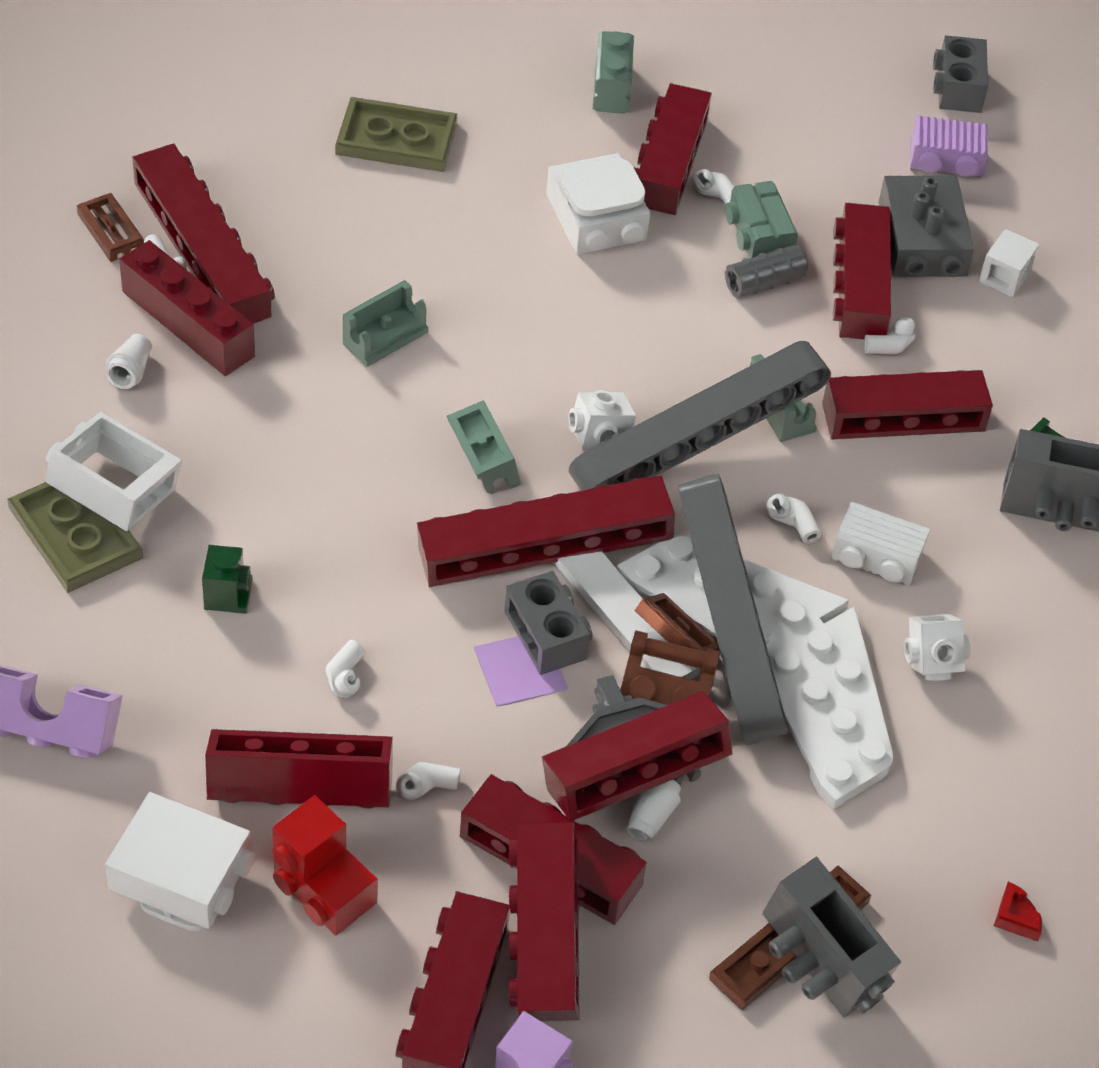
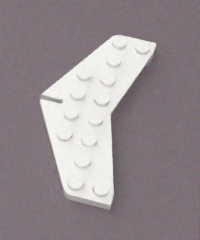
[617,535,893,810]

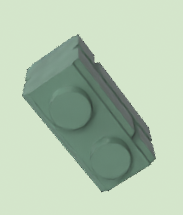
[593,31,634,114]
[725,181,798,259]

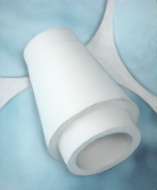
[105,334,152,389]
[627,780,681,843]

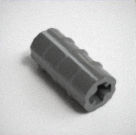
[725,244,808,298]

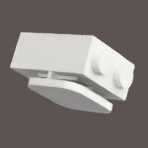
[546,153,650,255]
[105,791,255,931]

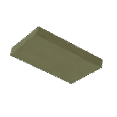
[335,97,458,172]
[7,482,143,593]

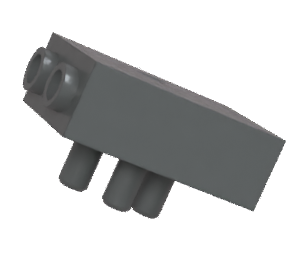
[878,176,974,277]
[999,429,1099,532]
[762,856,901,1017]

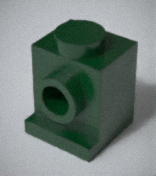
[202,545,253,614]

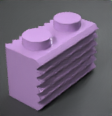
[910,115,988,177]

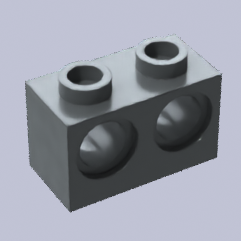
[933,35,988,113]
[504,571,593,675]

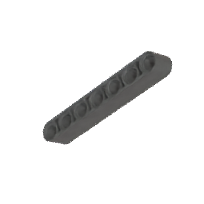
[569,341,831,491]
[678,473,789,745]

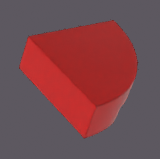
[994,881,1042,942]

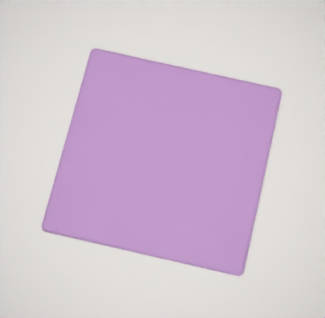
[474,636,568,706]

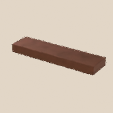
[709,865,871,1010]

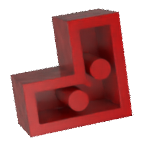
[272,795,378,936]

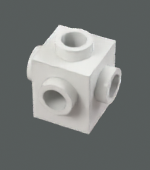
[568,390,636,449]
[904,614,970,681]

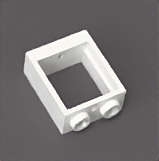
[45,411,182,531]

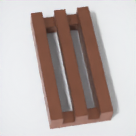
[76,193,144,262]
[634,593,720,668]

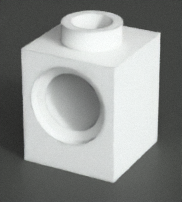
[979,229,1039,297]

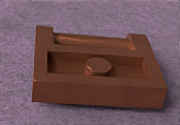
[620,630,721,705]

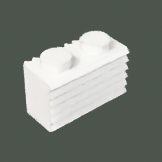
[832,501,930,586]

